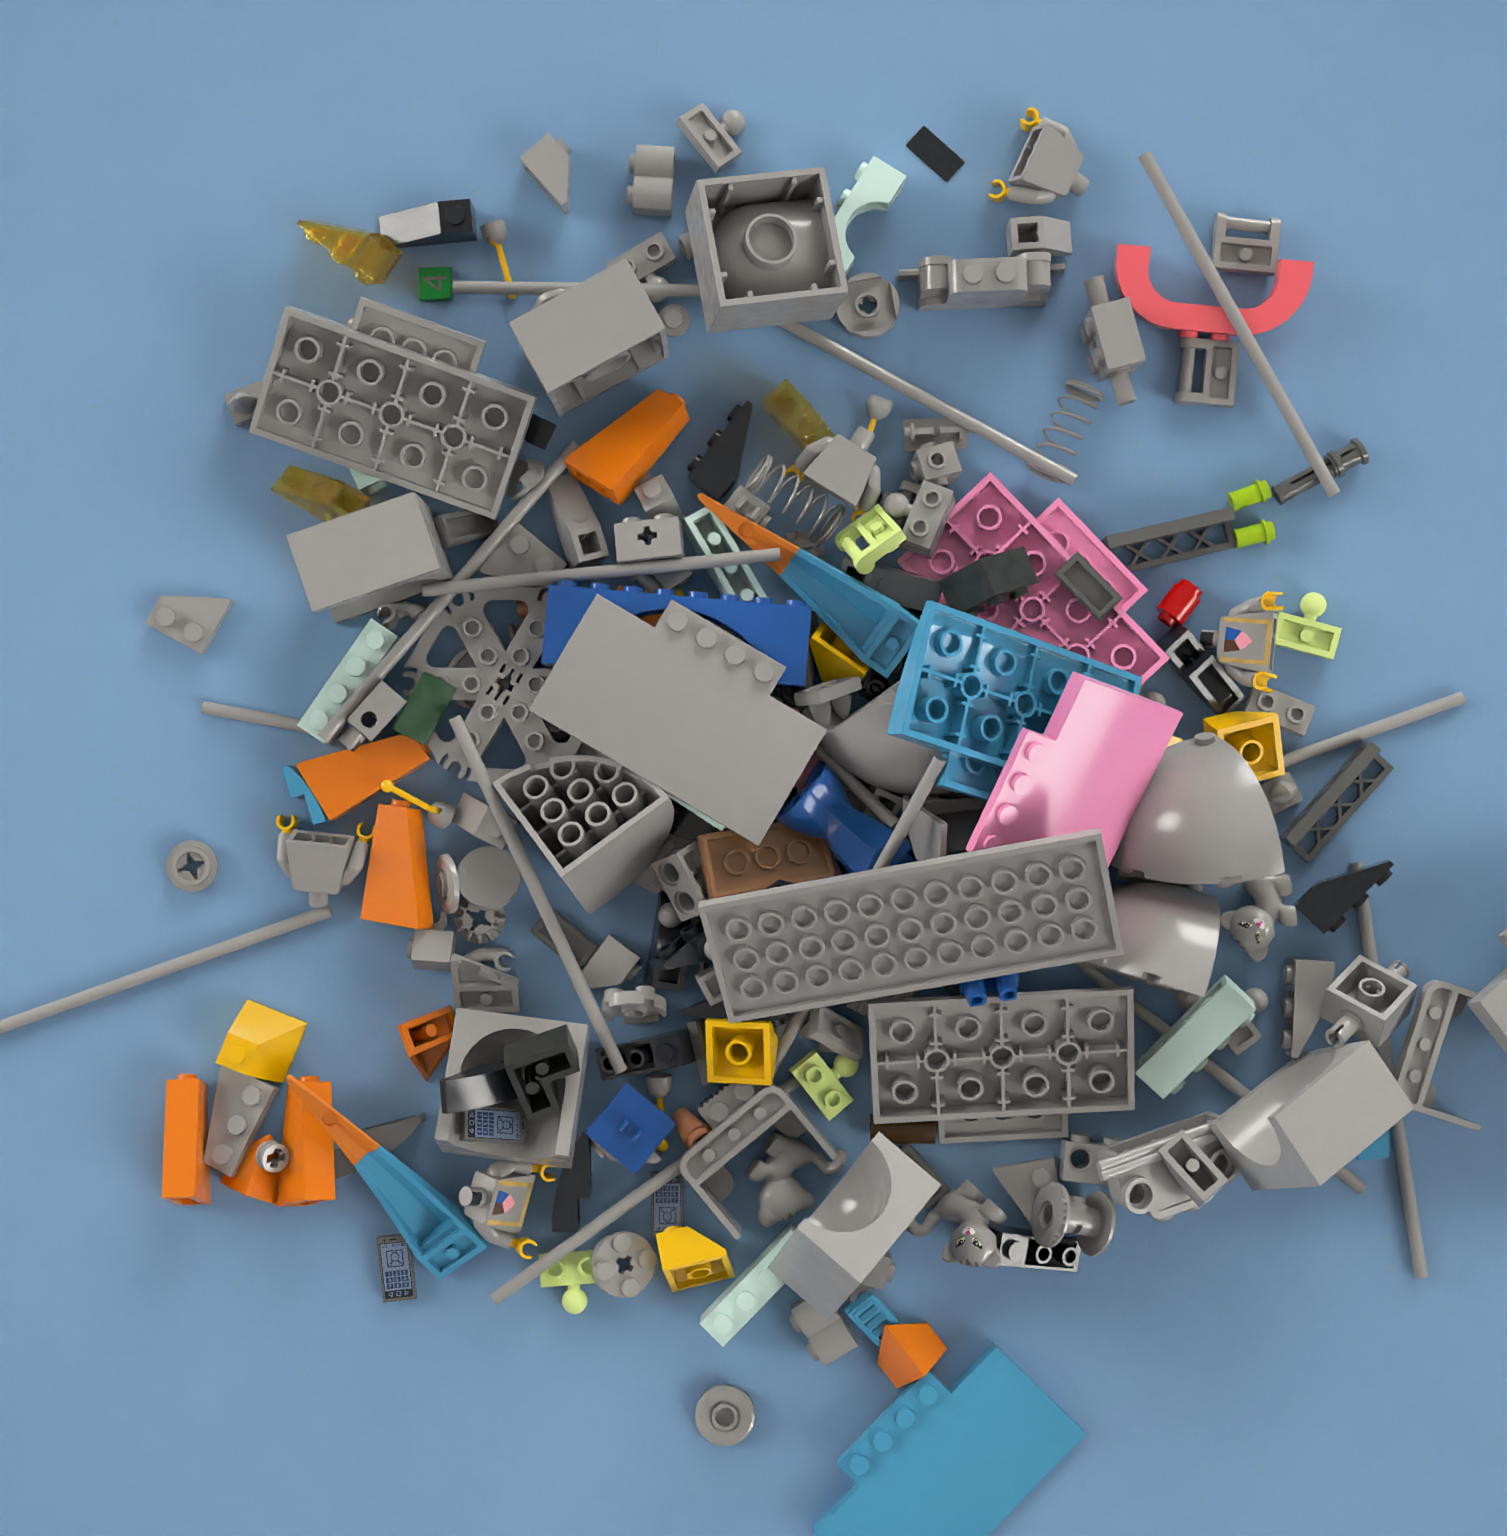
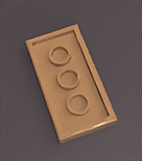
[696,822,836,899]

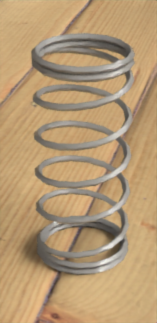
[1027,379,1104,483]
[745,455,847,542]

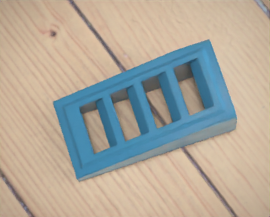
[844,1289,901,1348]

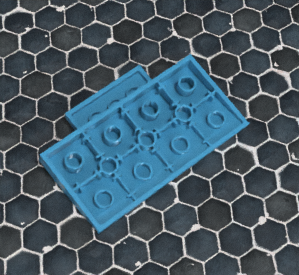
[887,600,1142,802]
[814,1341,1087,1536]

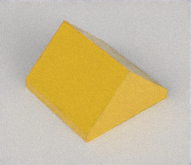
[705,1018,778,1086]

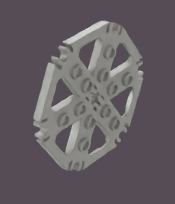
[403,587,584,782]

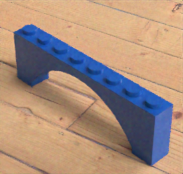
[541,580,812,689]

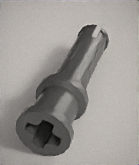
[1271,437,1369,505]

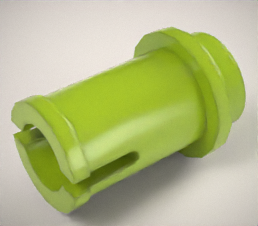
[1227,479,1271,512]
[1232,519,1276,549]

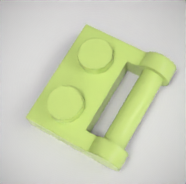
[835,504,907,574]

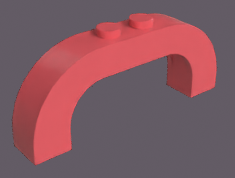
[1114,244,1314,341]

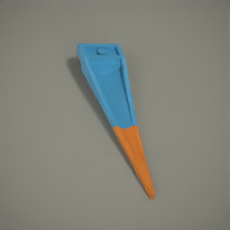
[697,493,919,678]
[286,1074,488,1280]

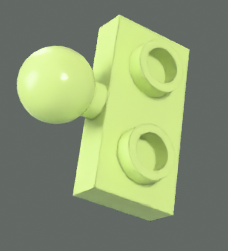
[1276,592,1342,660]
[789,1049,859,1121]
[539,1250,595,1314]

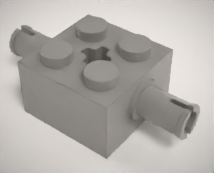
[1079,275,1146,406]
[1320,955,1418,1048]

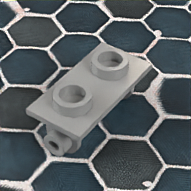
[902,417,969,452]

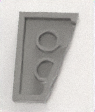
[203,1065,279,1177]

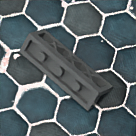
[1102,507,1236,572]
[1279,741,1394,863]

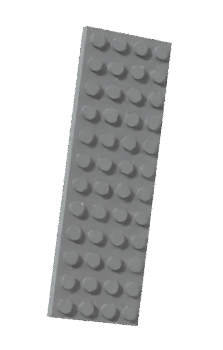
[698,828,1124,1023]

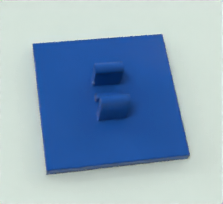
[585,1082,677,1174]

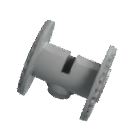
[1031,1182,1117,1256]

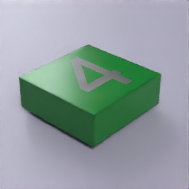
[418,266,453,302]

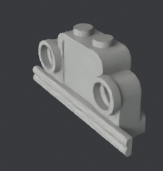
[898,251,1065,311]
[1096,1111,1239,1222]

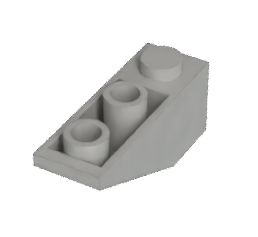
[545,474,609,569]
[1280,958,1335,1058]

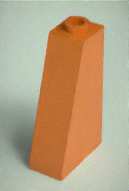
[563,388,690,506]
[296,734,434,820]
[360,799,433,929]
[162,1074,211,1206]
[277,1076,336,1207]

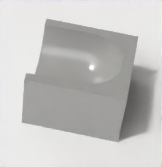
[685,167,848,333]
[509,258,670,417]
[286,492,455,624]
[435,1008,590,1169]
[1209,1040,1414,1191]
[767,1132,941,1320]

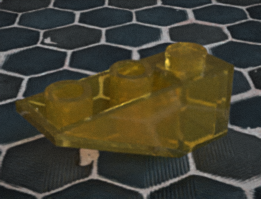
[297,219,403,285]
[762,379,835,451]
[271,465,370,522]

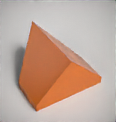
[397,1005,455,1082]
[220,1134,279,1205]
[876,1322,947,1388]

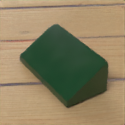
[393,672,457,745]

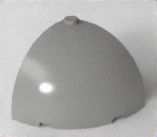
[819,680,954,795]
[1110,732,1285,885]
[492,755,674,915]
[1078,881,1220,997]

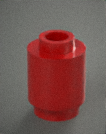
[1156,579,1202,628]

